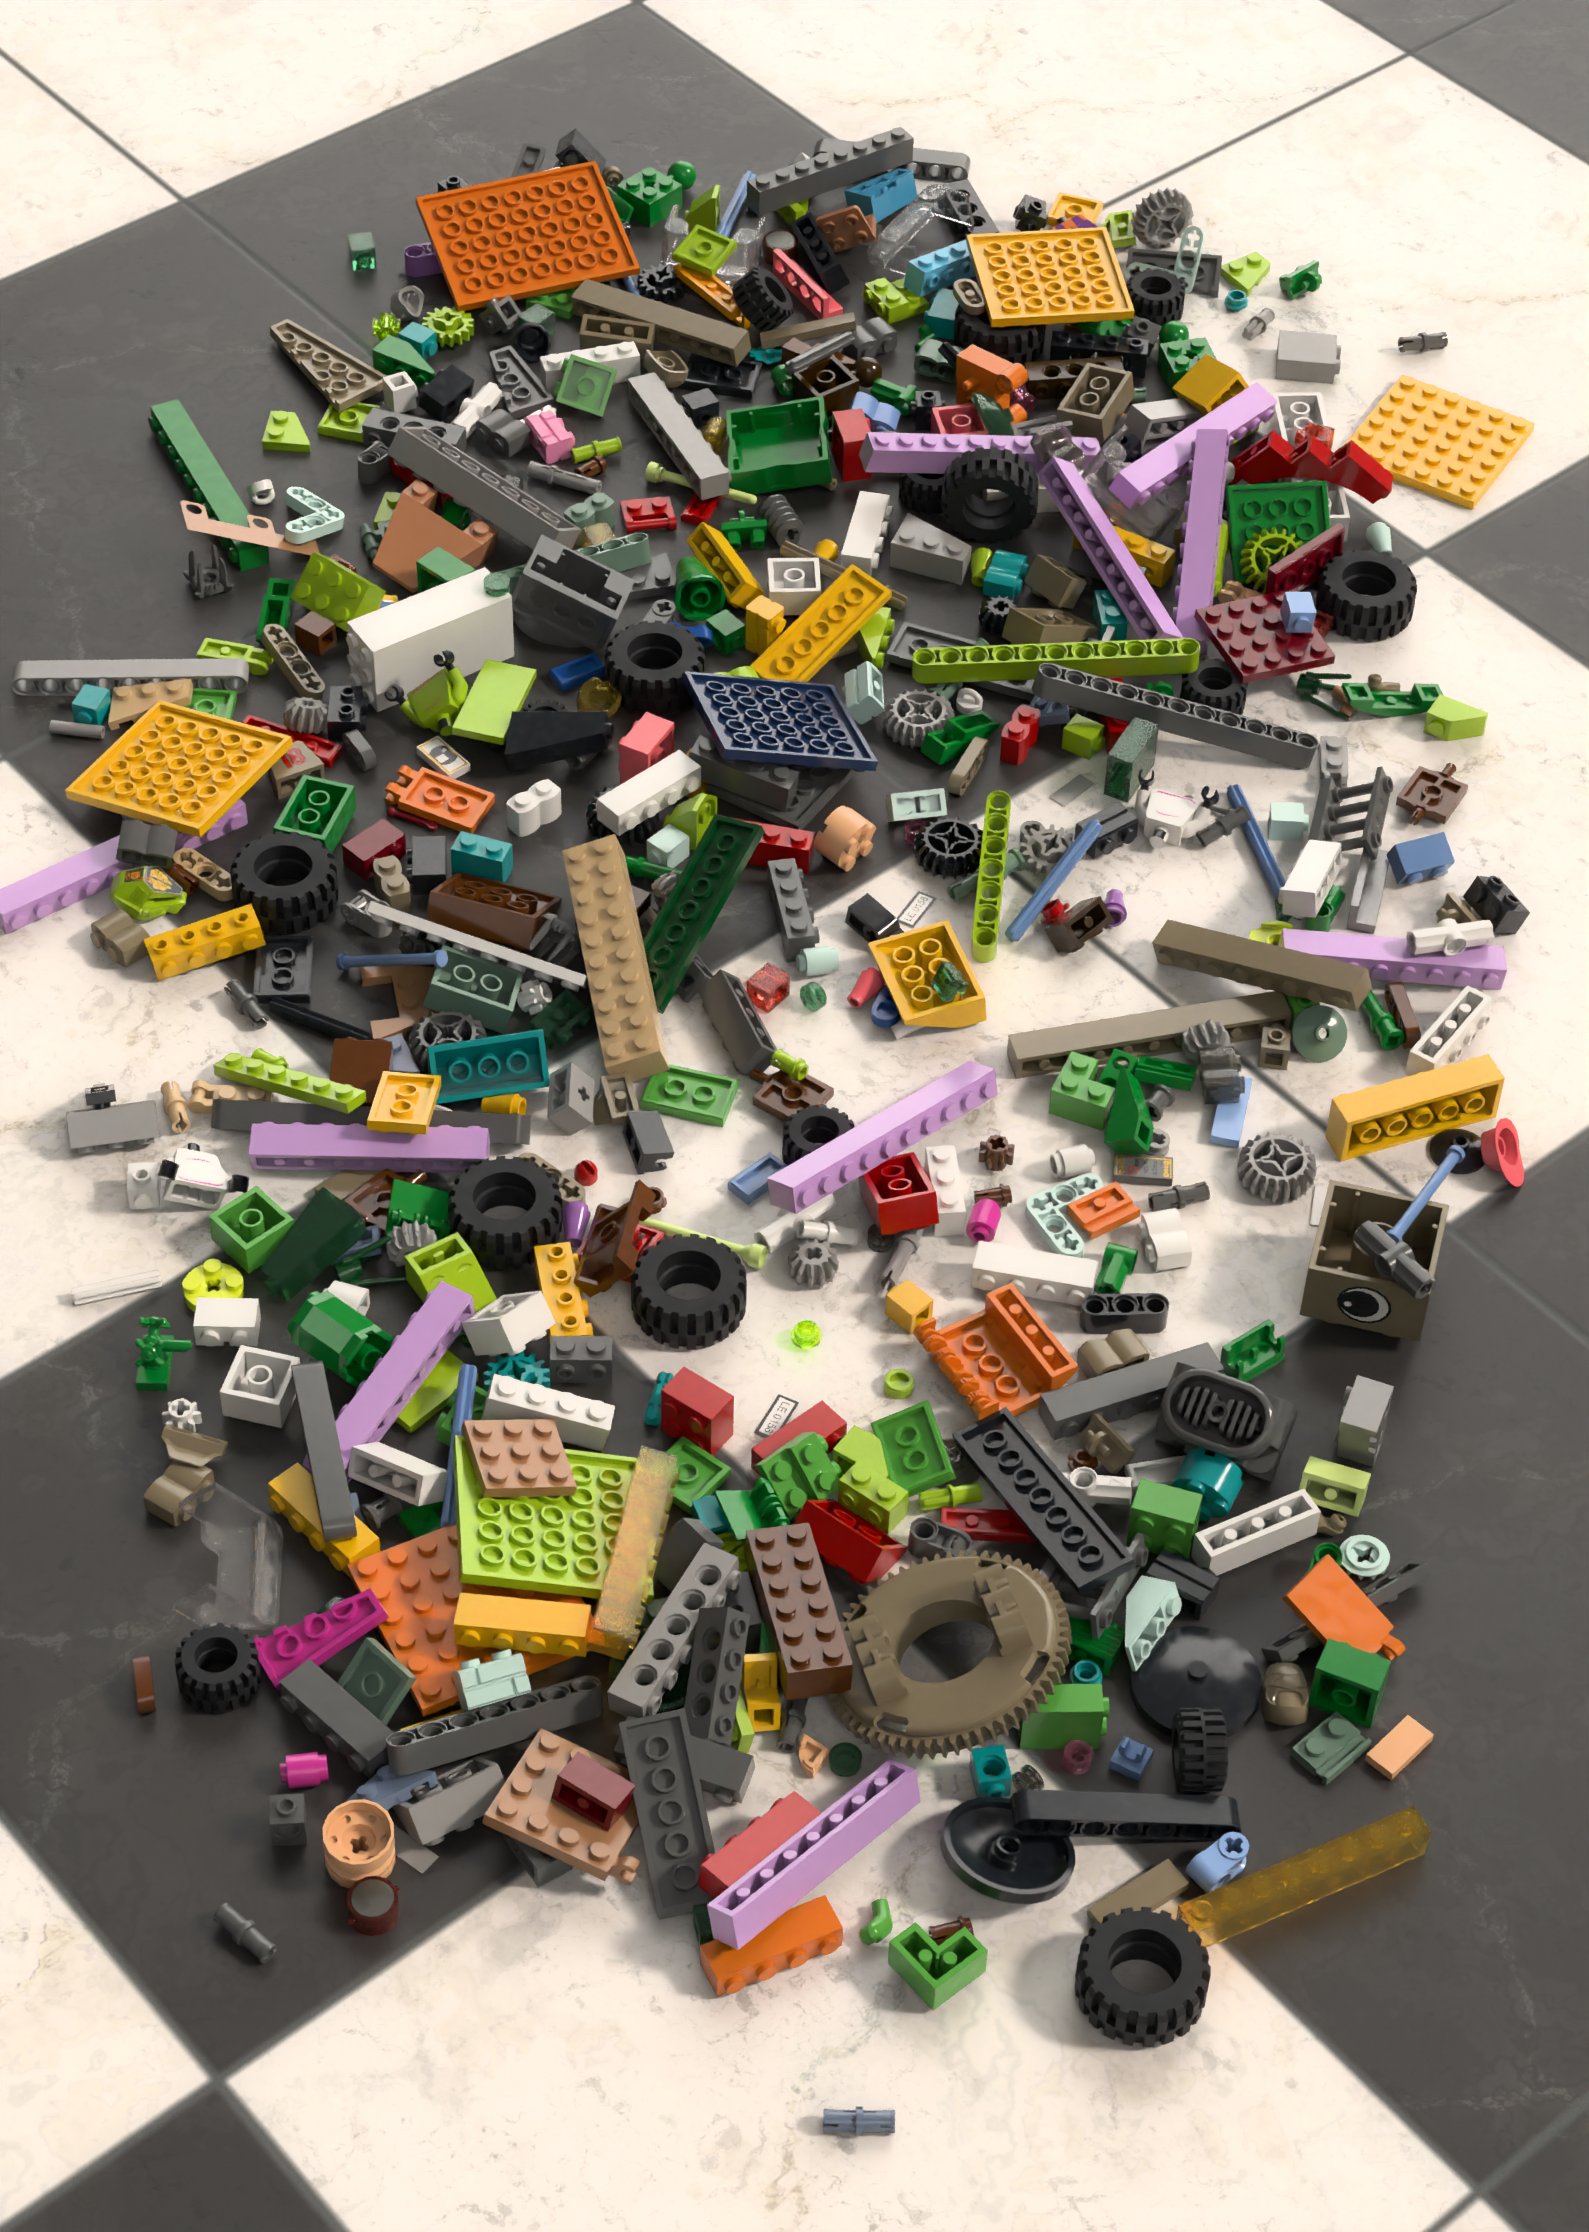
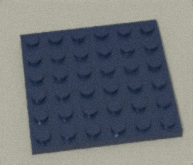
[682,671,878,772]

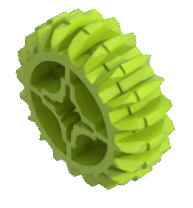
[1239,527,1303,594]

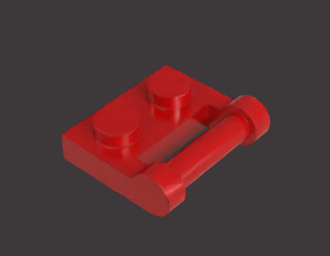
[620,496,677,534]

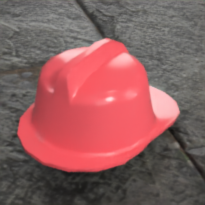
[1481,1118,1524,1187]

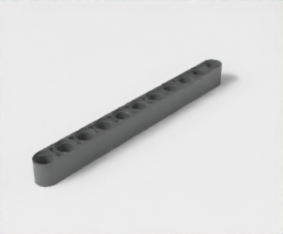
[1032,663,1319,769]
[211,1099,531,1145]

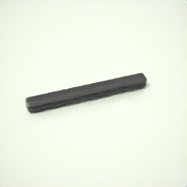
[785,331,855,374]

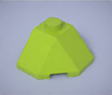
[663,793,717,850]

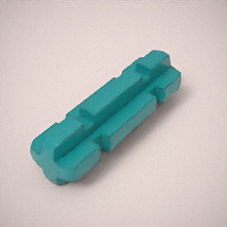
[644,1371,674,1426]

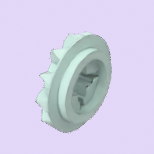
[1340,1535,1390,1580]

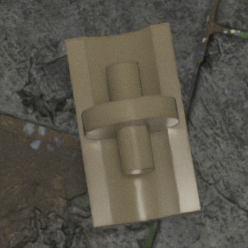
[1436,893,1483,924]
[1077,1414,1136,1474]

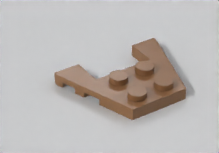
[359,965,439,1039]

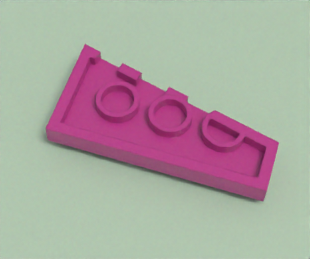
[253,1589,389,1693]

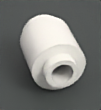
[1050,1144,1095,1179]

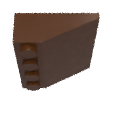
[426,871,562,951]

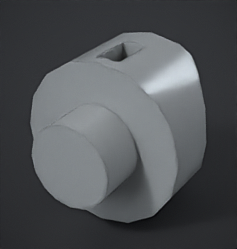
[390,285,424,321]

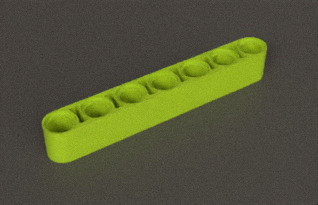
[971,790,1011,963]

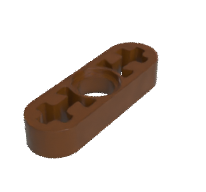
[1384,982,1421,1049]

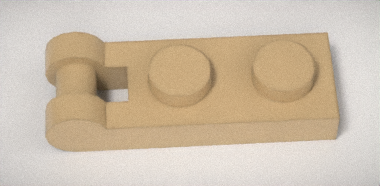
[188,1080,274,1114]

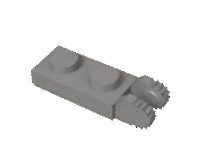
[1319,736,1348,789]

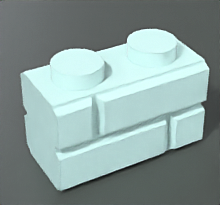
[842,661,884,724]
[452,1649,531,1710]

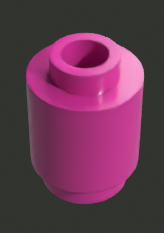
[966,1199,1001,1242]
[279,1752,329,1789]

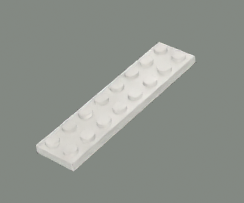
[367,901,588,992]

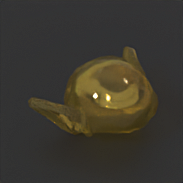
[576,677,622,718]

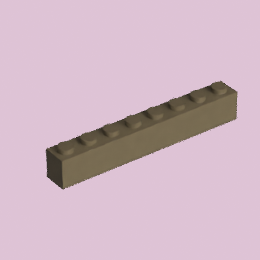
[571,279,751,367]
[1152,919,1372,1011]

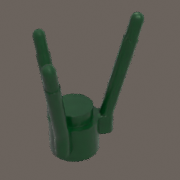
[1296,671,1352,721]
[333,1235,407,1287]

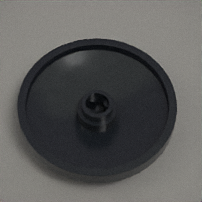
[1130,1626,1262,1738]
[940,1797,1075,1904]

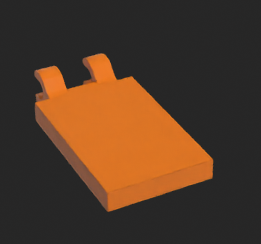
[384,765,495,834]
[1282,1554,1406,1661]

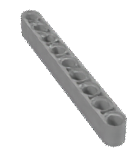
[11,658,249,696]

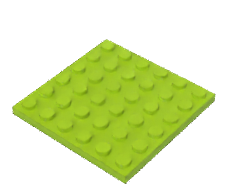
[452,1435,654,1605]

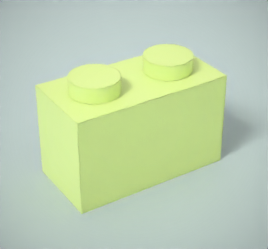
[1299,1456,1371,1517]

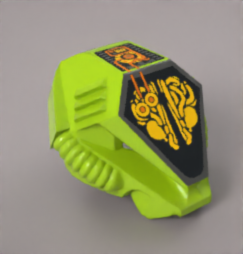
[109,865,187,921]

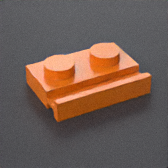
[1067,1181,1141,1240]

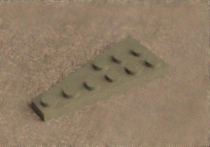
[270,319,386,412]

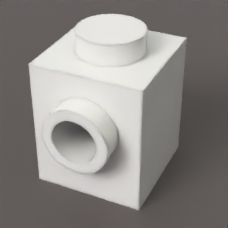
[383,371,418,413]
[127,1162,161,1209]

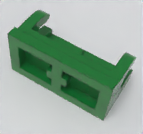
[1220,1319,1286,1382]

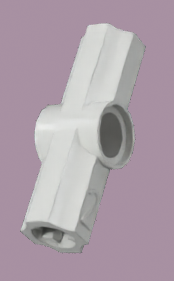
[450,382,503,439]
[1406,919,1494,956]
[754,1193,838,1254]
[1062,1467,1133,1507]

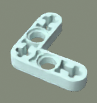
[1126,226,1205,295]
[284,487,345,544]
[1025,1173,1103,1258]

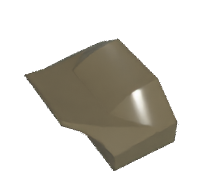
[593,1072,640,1126]
[161,1424,228,1467]

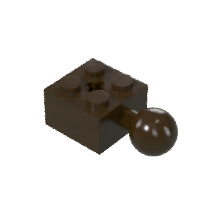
[792,355,882,417]

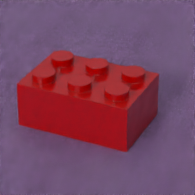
[858,1152,939,1235]

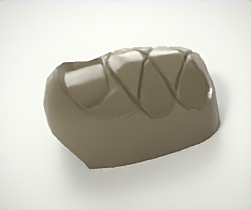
[643,350,688,388]
[1261,1662,1309,1726]

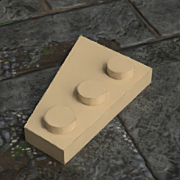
[108,679,193,731]

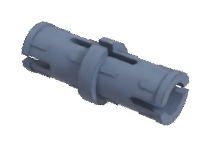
[823,2106,895,2136]

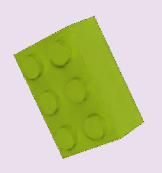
[290,551,386,632]

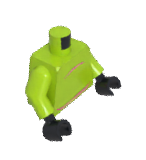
[384,650,468,736]

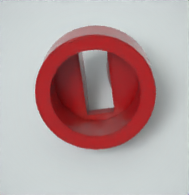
[574,1160,598,1186]

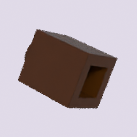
[294,611,337,656]

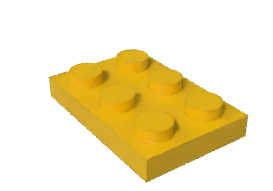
[367,1071,441,1135]

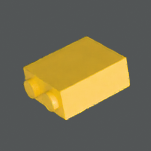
[1172,354,1249,416]

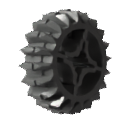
[409,1009,486,1071]

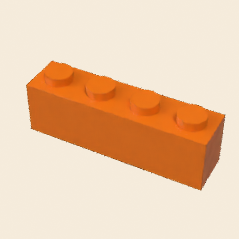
[700,1895,843,1997]

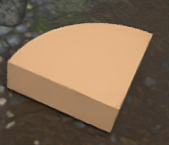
[798,1733,831,1779]

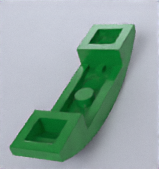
[1341,683,1443,716]

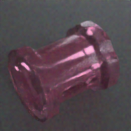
[1010,383,1036,413]

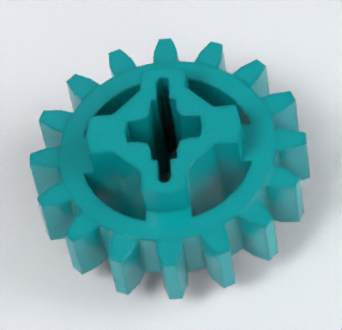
[483,1351,551,1392]

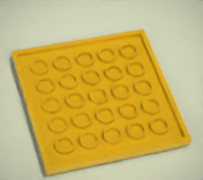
[966,227,1135,328]
[1345,375,1535,510]
[65,700,293,838]

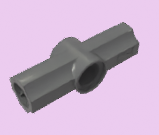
[1353,1220,1436,1300]

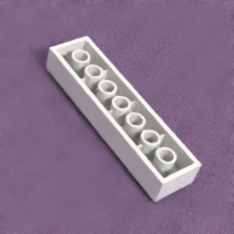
[1270,392,1350,541]

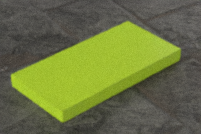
[452,659,537,745]

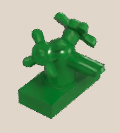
[134,1316,192,1391]

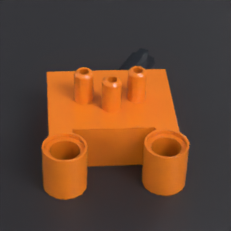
[938,342,1028,435]

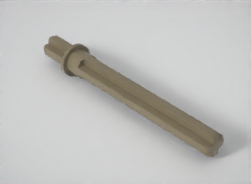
[780,541,908,610]

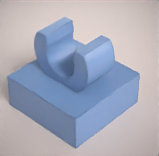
[1109,1736,1154,1781]

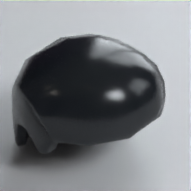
[513,322,551,362]

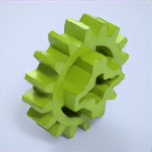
[422,306,474,347]

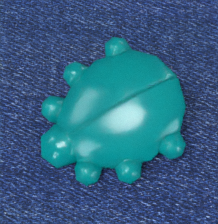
[749,347,782,365]

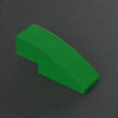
[256,578,296,643]
[920,710,1000,765]

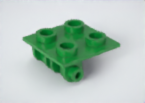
[384,1179,450,1241]
[714,1478,790,1541]

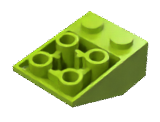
[404,1232,497,1336]

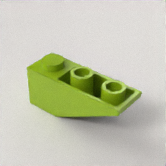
[855,607,895,669]

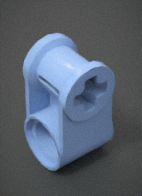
[1185,1832,1249,1896]

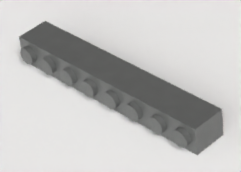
[746,127,914,216]

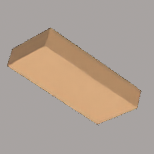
[1365,1715,1434,1780]

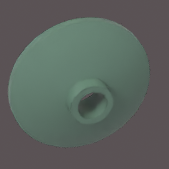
[1291,1005,1347,1062]

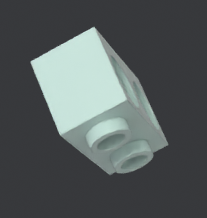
[886,788,947,822]

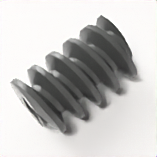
[757,494,803,546]

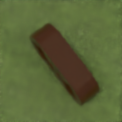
[133,1655,156,1714]

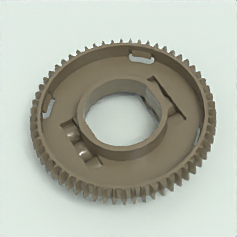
[828,1550,1072,1760]

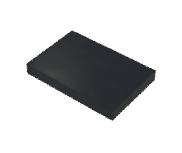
[681,353,762,399]
[253,936,314,1004]

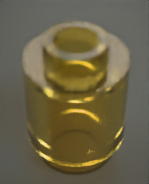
[701,417,727,452]

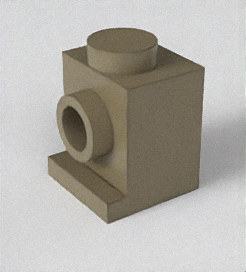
[1258,1024,1291,1070]

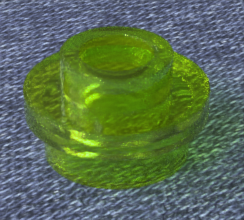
[791,1320,822,1349]

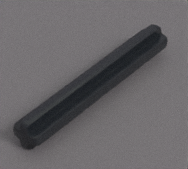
[269,997,372,1040]

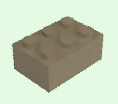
[1057,363,1134,442]

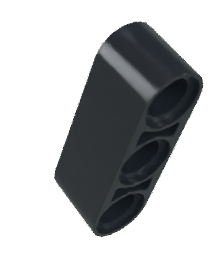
[1079,1293,1169,1334]

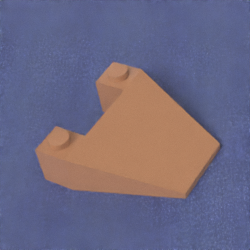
[372,478,498,593]

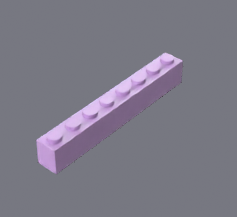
[1278,928,1507,990]
[248,1122,490,1173]
[303,1281,475,1483]
[707,1758,921,1950]

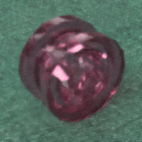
[904,819,926,845]
[1063,1740,1094,1774]

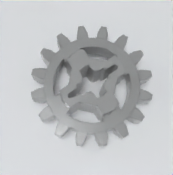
[1019,824,1076,878]

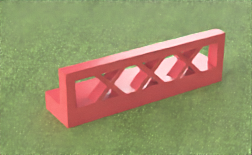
[773,249,843,319]

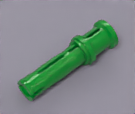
[1361,989,1405,1051]

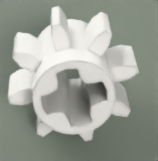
[517,979,552,1015]
[162,1398,202,1432]

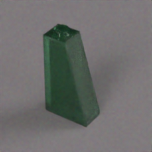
[260,1187,369,1302]

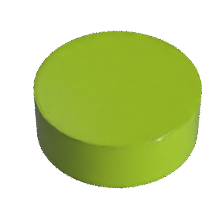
[883,1369,915,1399]

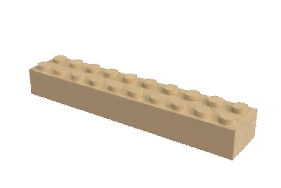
[562,834,670,1082]

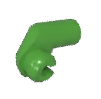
[859,1899,893,1945]

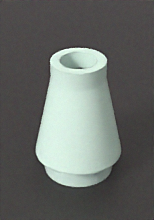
[1366,522,1393,557]

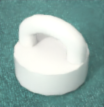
[247,479,275,505]
[956,688,983,714]

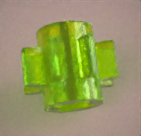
[372,312,401,342]

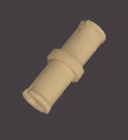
[160,1081,191,1133]

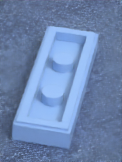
[1210,1074,1252,1148]

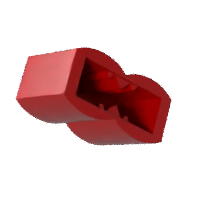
[1000,704,1040,766]

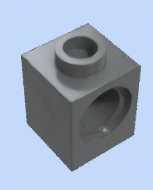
[270,1793,307,1847]

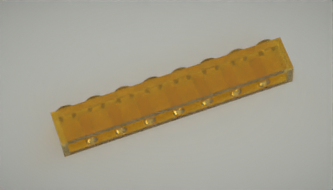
[586,1445,680,1660]
[1176,1805,1432,1948]

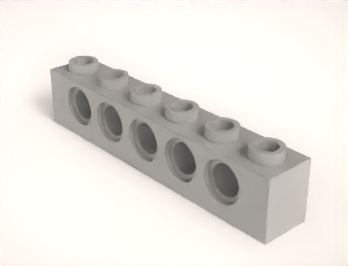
[607,1543,741,1718]

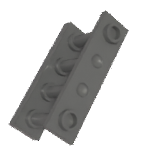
[1307,766,1393,860]
[1040,1532,1148,1640]

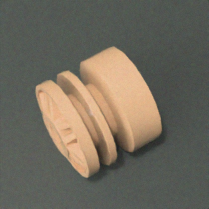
[322,1799,396,1890]

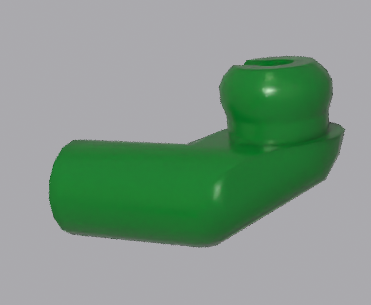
[914,324,936,353]

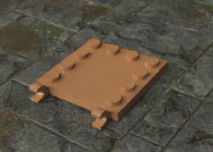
[482,1728,640,1885]

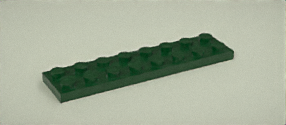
[643,814,765,1014]

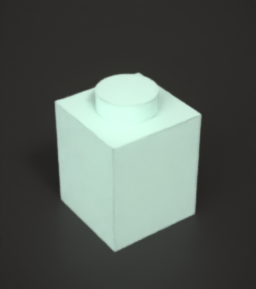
[1268,802,1309,841]
[647,824,689,868]

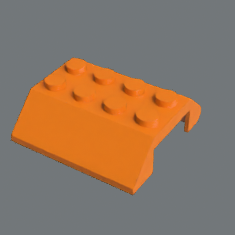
[913,1283,1078,1420]

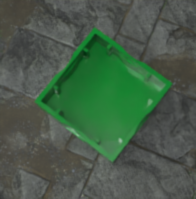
[726,396,832,494]

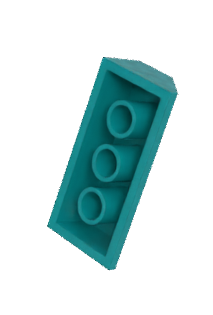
[427,1029,549,1104]

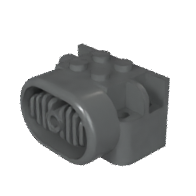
[512,534,635,650]
[1155,1362,1298,1483]

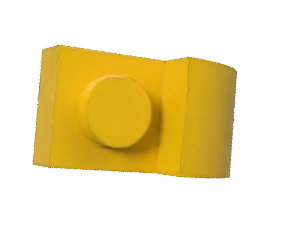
[740,1652,781,1732]

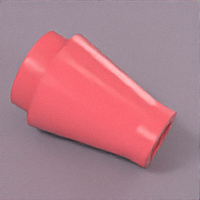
[847,967,885,1009]

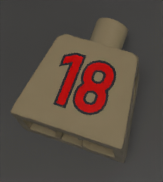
[267,741,325,800]

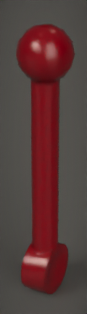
[386,807,438,832]

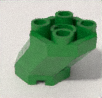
[287,1291,394,1388]

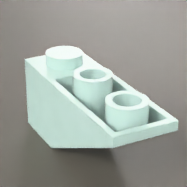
[1125,1575,1182,1671]

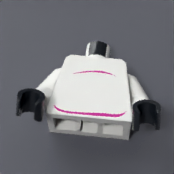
[1134,769,1219,849]
[155,1143,250,1210]

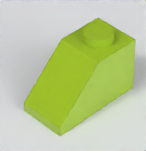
[684,185,720,234]
[1423,694,1488,741]
[832,1425,889,1478]

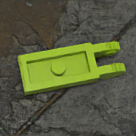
[196,638,274,676]

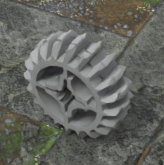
[1131,187,1194,249]
[883,688,955,749]
[1237,1132,1317,1203]

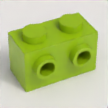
[838,1460,909,1534]

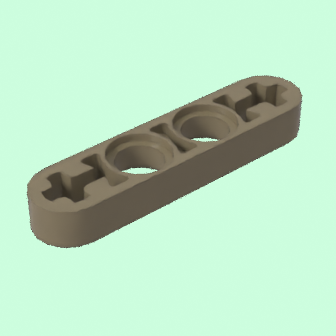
[261,624,325,700]

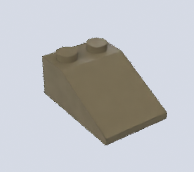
[1001,607,1098,645]

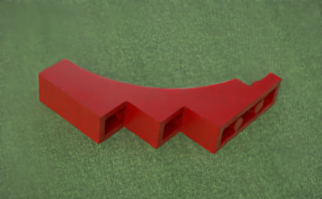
[1225,430,1393,504]

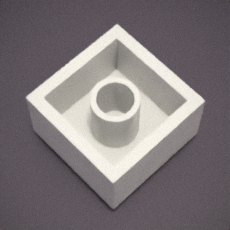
[767,558,821,616]
[461,1291,556,1358]
[220,1345,300,1428]

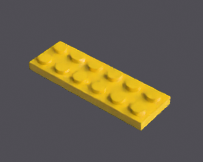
[750,564,892,682]

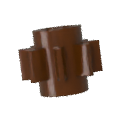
[979,1135,1015,1171]

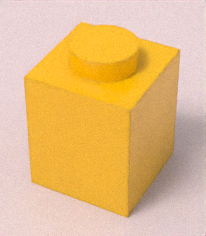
[885,1279,933,1335]

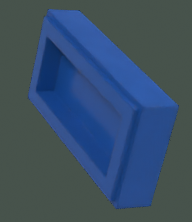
[549,653,605,692]

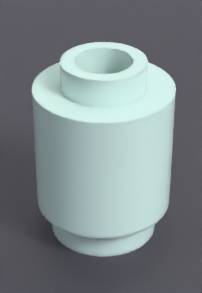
[796,946,839,977]

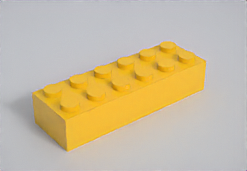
[1325,1054,1505,1162]

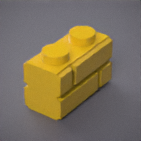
[745,595,786,656]

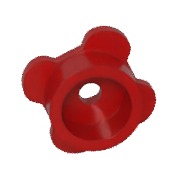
[1041,899,1070,924]

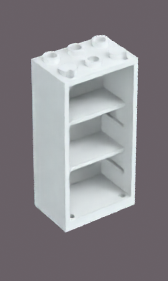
[346,567,514,712]

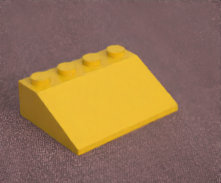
[868,920,987,1028]

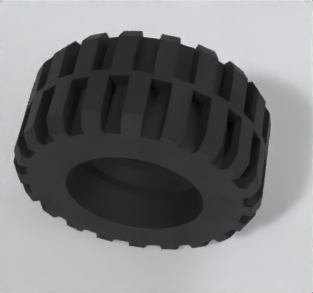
[954,304,1046,366]
[941,446,1039,543]
[1315,549,1417,642]
[605,620,705,716]
[230,831,339,934]
[447,1156,563,1270]
[631,1234,747,1350]
[1075,1907,1211,2047]

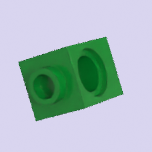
[706,609,746,655]

